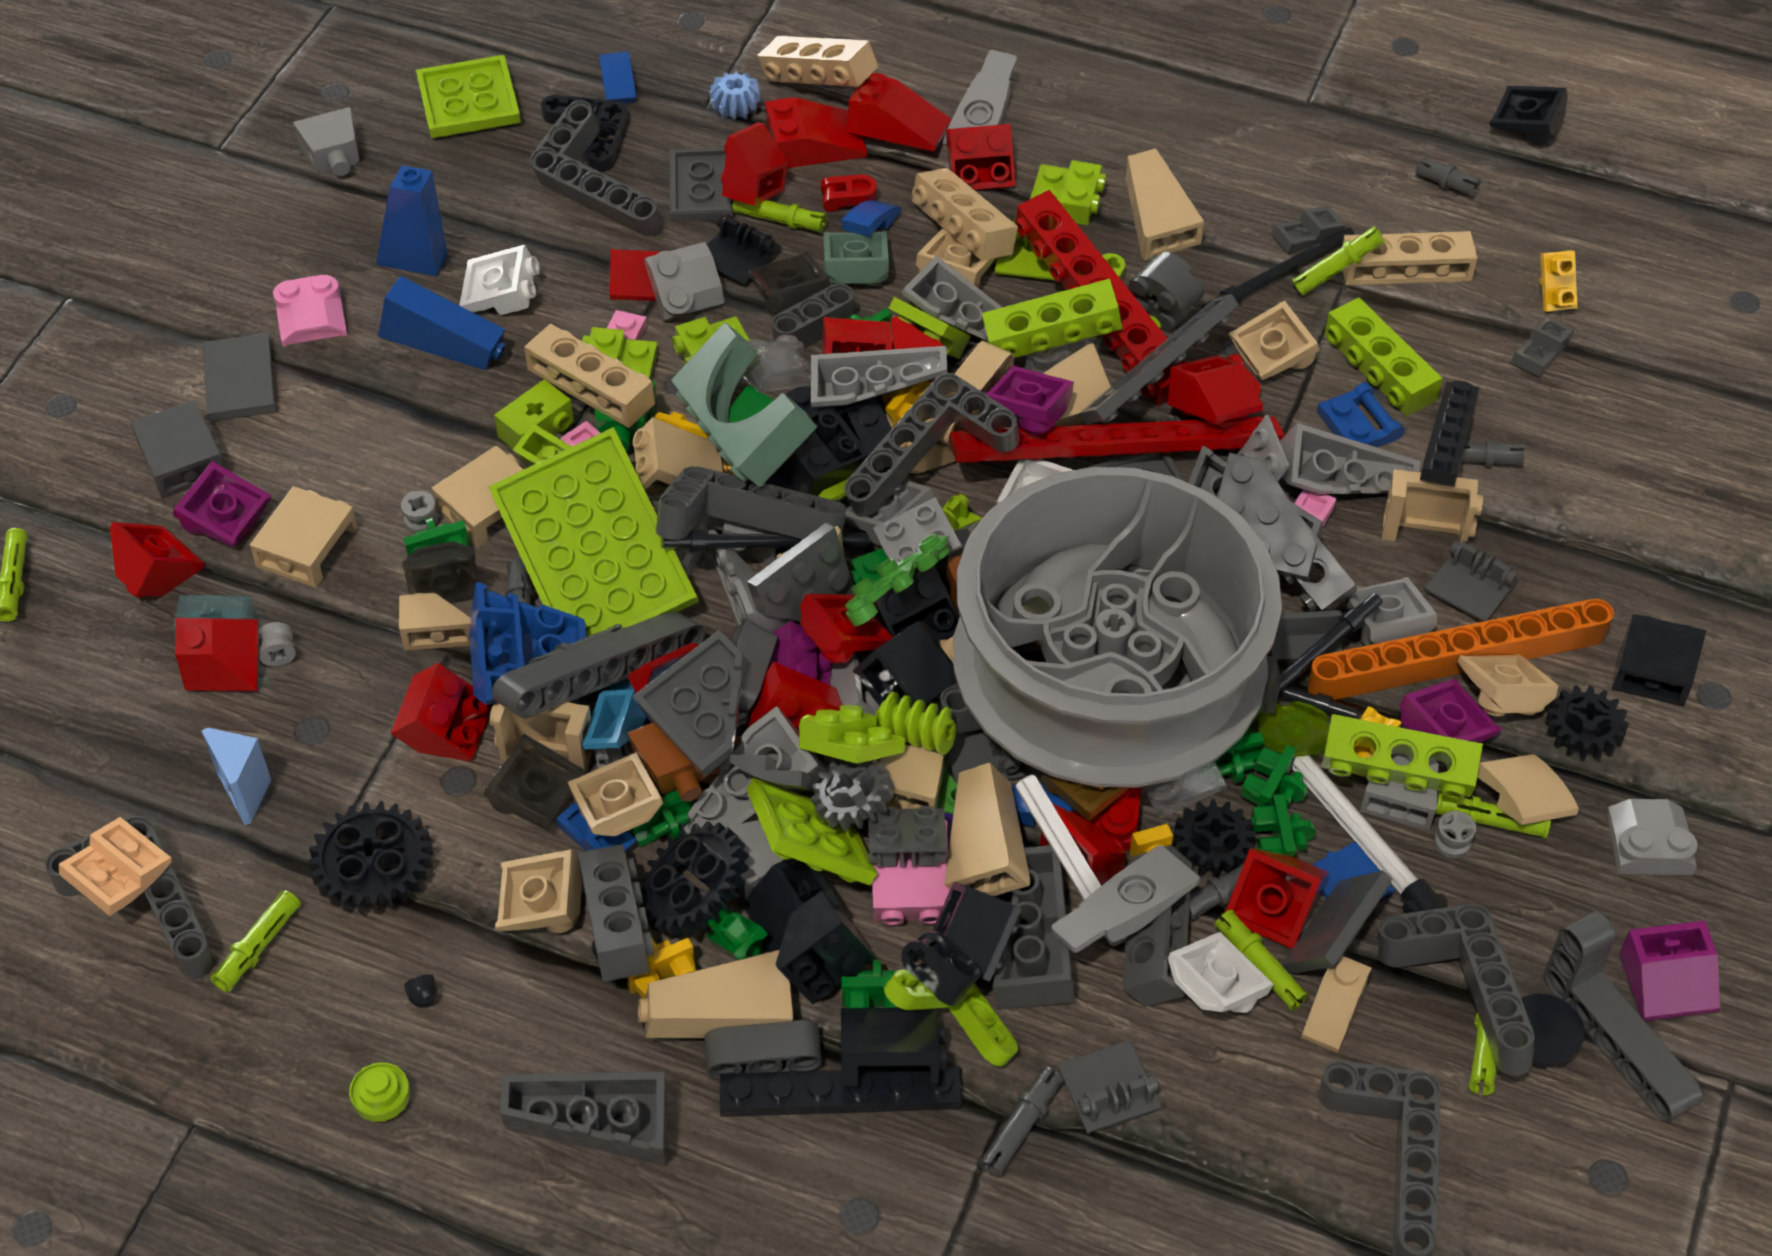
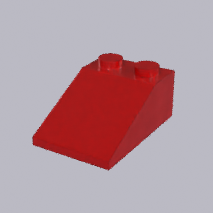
[847,73,952,151]
[765,97,867,169]

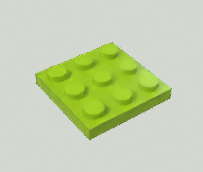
[416,55,521,138]
[746,777,878,885]

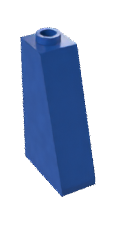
[376,165,448,277]
[378,275,506,370]

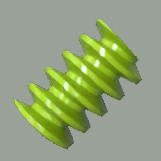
[875,692,956,755]

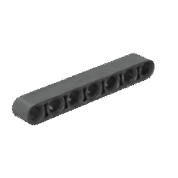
[492,612,705,719]

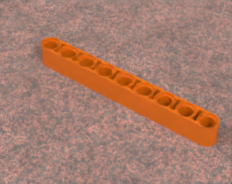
[1307,599,1614,700]

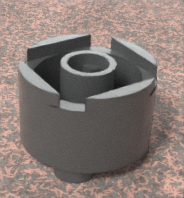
[1129,252,1204,331]

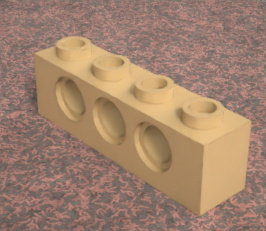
[757,36,879,87]
[912,168,1018,261]
[1342,231,1477,285]
[524,323,655,428]

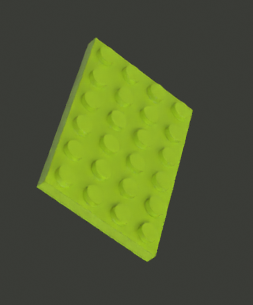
[488,427,699,637]

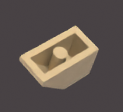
[399,593,471,651]
[1301,956,1371,1053]

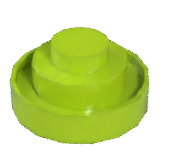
[349,1062,410,1122]

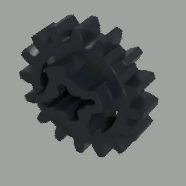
[1545,685,1629,759]
[1173,799,1256,877]

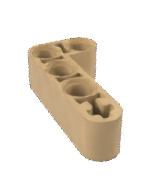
[922,341,1014,446]

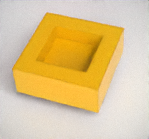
[1130,823,1173,860]

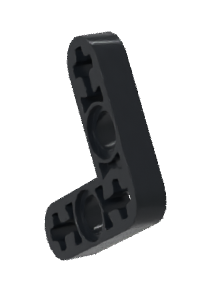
[541,95,628,172]

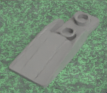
[942,50,1017,146]
[1051,845,1200,953]

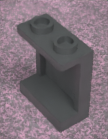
[130,400,224,499]

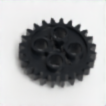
[308,801,434,914]
[639,821,749,938]

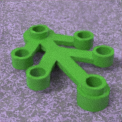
[845,534,950,627]

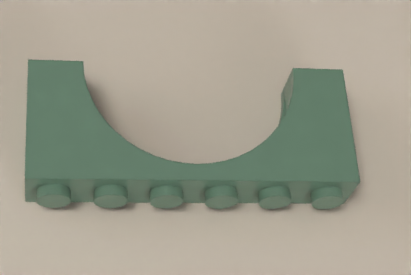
[671,322,818,487]

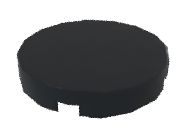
[1521,993,1585,1069]

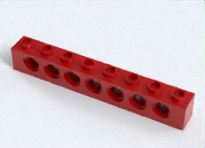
[1015,190,1187,407]

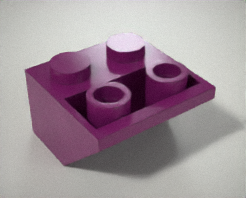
[766,621,833,685]
[1619,921,1720,1021]

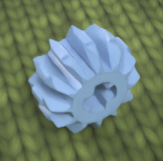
[710,70,761,121]

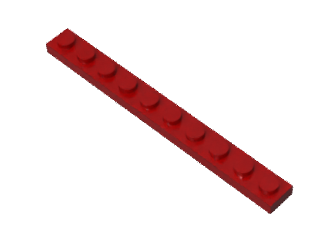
[949,416,1285,463]

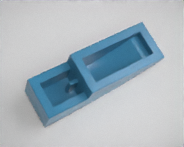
[582,678,647,750]

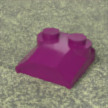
[985,366,1074,434]
[173,461,271,547]
[1399,678,1502,762]

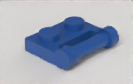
[1317,382,1405,448]

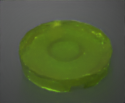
[1258,701,1329,756]

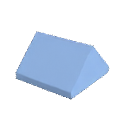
[201,728,271,826]

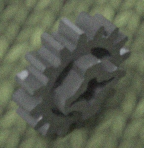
[811,759,894,831]

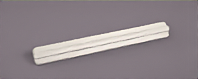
[1292,753,1418,894]
[1016,775,1127,946]

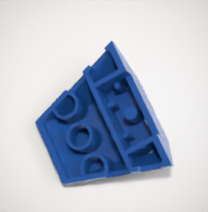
[469,581,586,705]

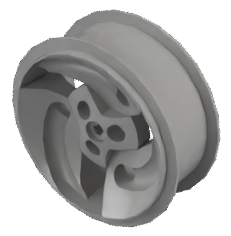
[953,467,1282,788]

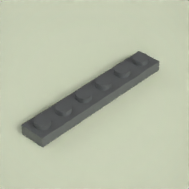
[1079,294,1239,424]

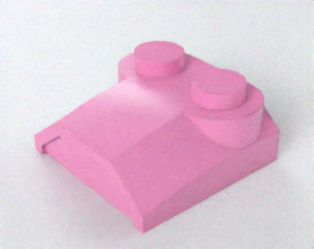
[273,275,347,347]

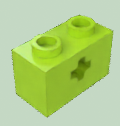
[494,379,574,449]

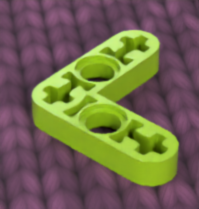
[884,969,1018,1067]

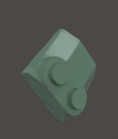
[823,231,889,286]

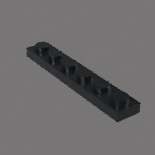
[1420,381,1479,487]
[720,1066,961,1117]

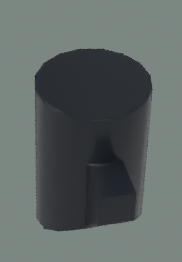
[1400,879,1448,913]

